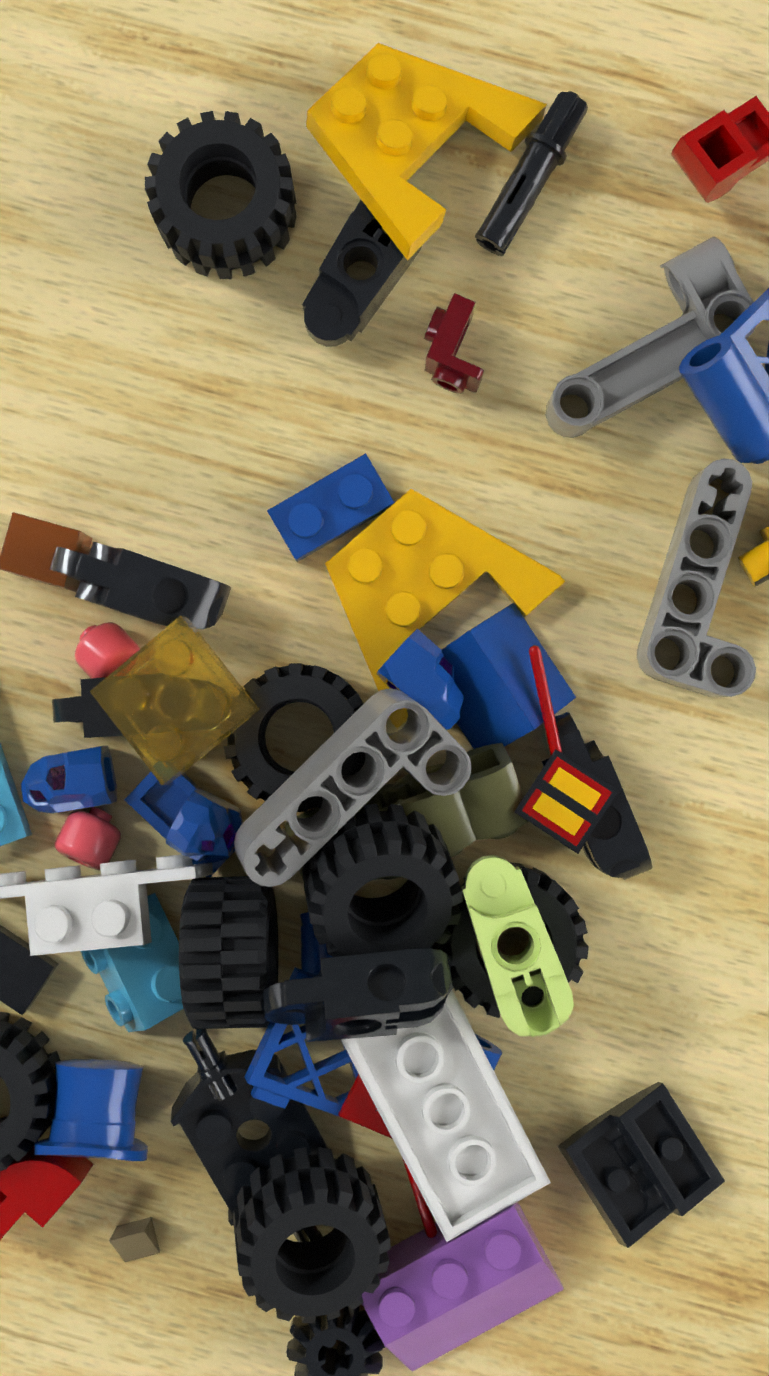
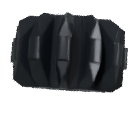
[286,1305,385,1376]

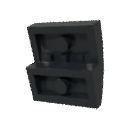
[558,1082,725,1248]

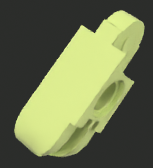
[461,855,574,1037]

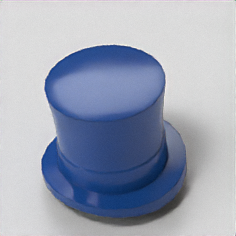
[35,1059,148,1161]

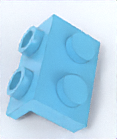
[81,893,184,1032]

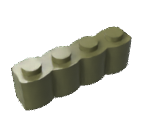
[284,743,528,880]

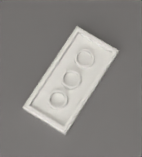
[341,990,551,1242]

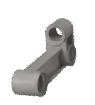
[545,237,756,438]

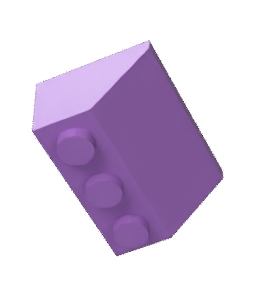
[362,1202,564,1372]

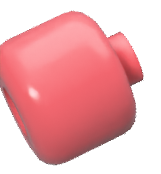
[75,622,141,679]
[55,807,121,870]

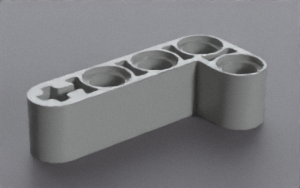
[637,458,756,697]
[234,688,472,887]

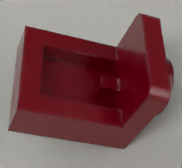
[424,293,484,394]

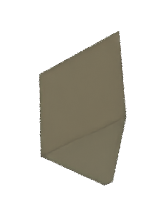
[109,1217,160,1262]

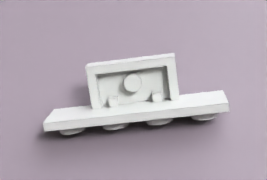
[0,854,213,956]

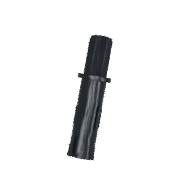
[475,91,588,256]

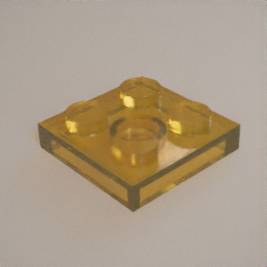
[90,615,260,785]

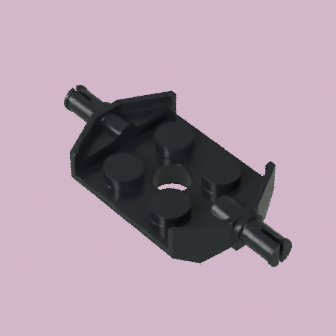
[171,1029,328,1242]

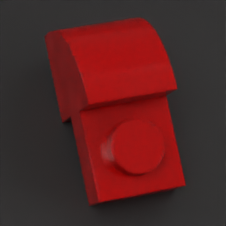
[671,96,769,203]
[0,1145,94,1240]

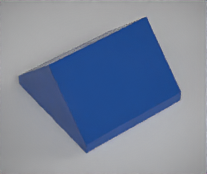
[441,603,576,749]

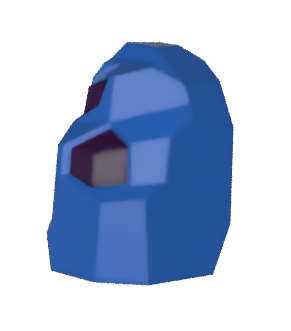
[376,628,464,730]
[21,746,117,813]
[166,789,243,863]

